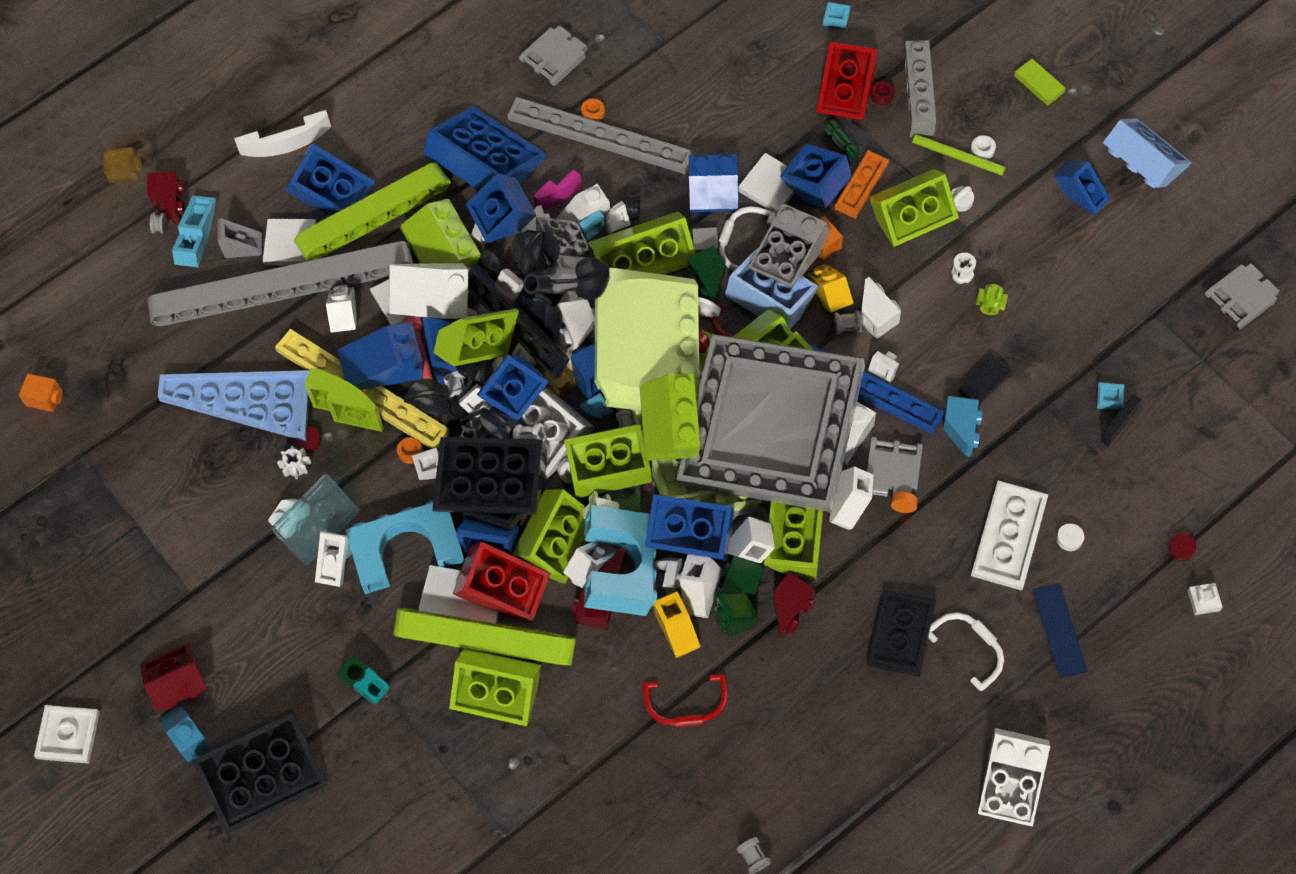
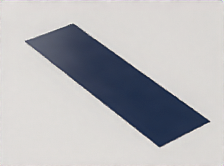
[1032,583,1088,678]

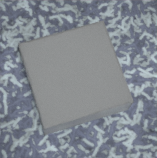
[693,227,719,254]

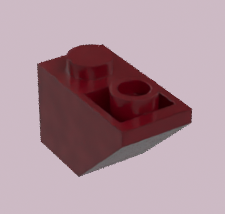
[147,171,185,225]
[773,572,816,639]

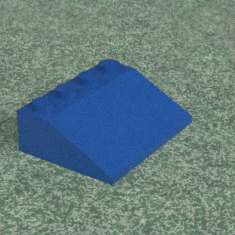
[424,106,546,191]

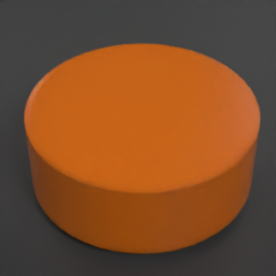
[581,98,605,122]
[397,437,423,464]
[891,491,918,513]

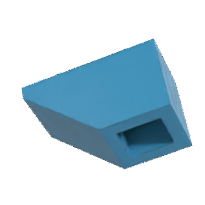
[943,396,982,457]

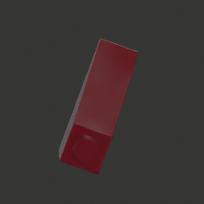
[572,548,627,630]

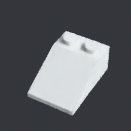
[389,263,468,319]

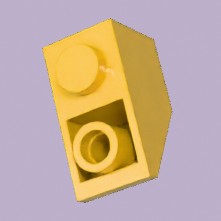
[807,265,854,313]
[653,591,700,658]

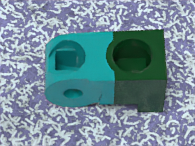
[337,655,390,705]

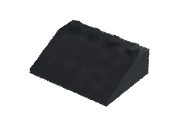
[432,437,547,515]
[191,708,327,834]

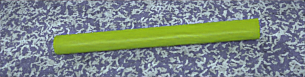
[912,134,1006,176]

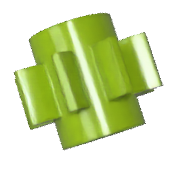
[976,284,1008,315]

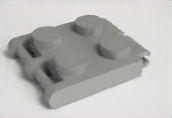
[519,25,587,86]
[1204,264,1280,329]
[867,437,923,497]

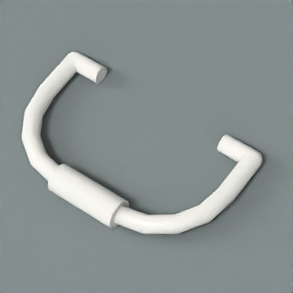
[718,206,776,271]
[929,612,1004,691]

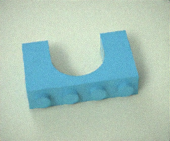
[345,500,465,594]
[584,505,657,616]

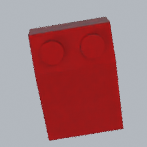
[817,42,879,121]
[452,542,550,622]

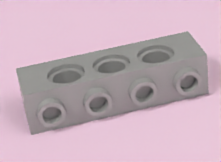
[903,40,936,137]

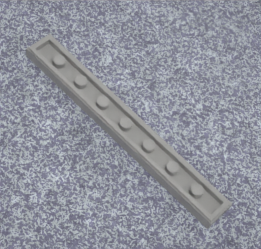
[507,97,693,174]

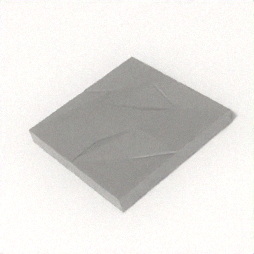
[676,334,865,512]

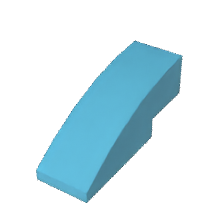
[172,195,216,267]

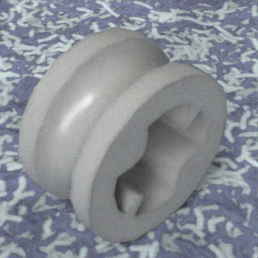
[150,212,168,234]

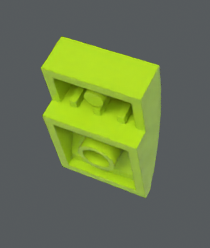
[305,368,384,432]

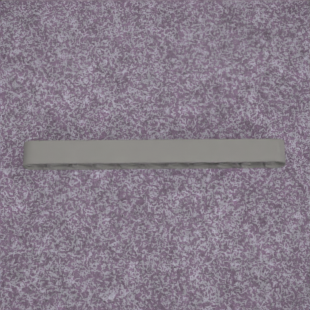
[147,241,414,326]

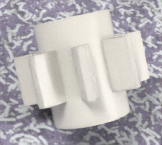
[277,446,311,479]

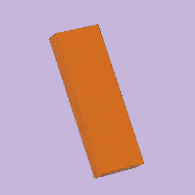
[835,150,889,219]

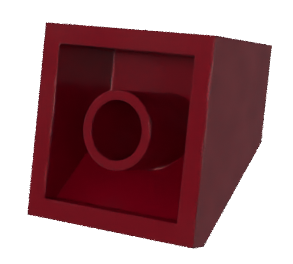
[140,643,207,712]

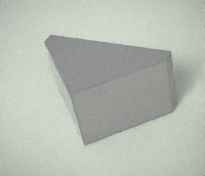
[218,218,262,258]

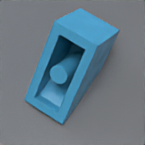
[158,704,210,762]

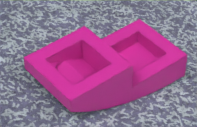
[533,170,582,210]

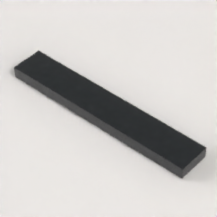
[468,265,569,379]

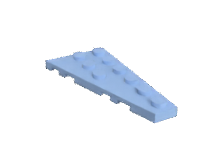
[158,370,309,441]

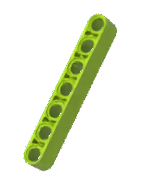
[294,162,451,261]
[393,608,576,665]

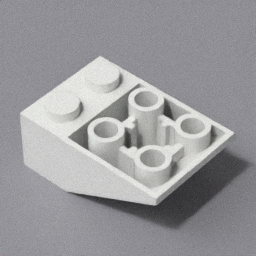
[978,728,1050,827]

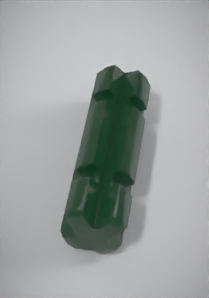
[825,120,860,160]

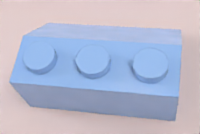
[1103,118,1192,188]
[725,248,818,329]

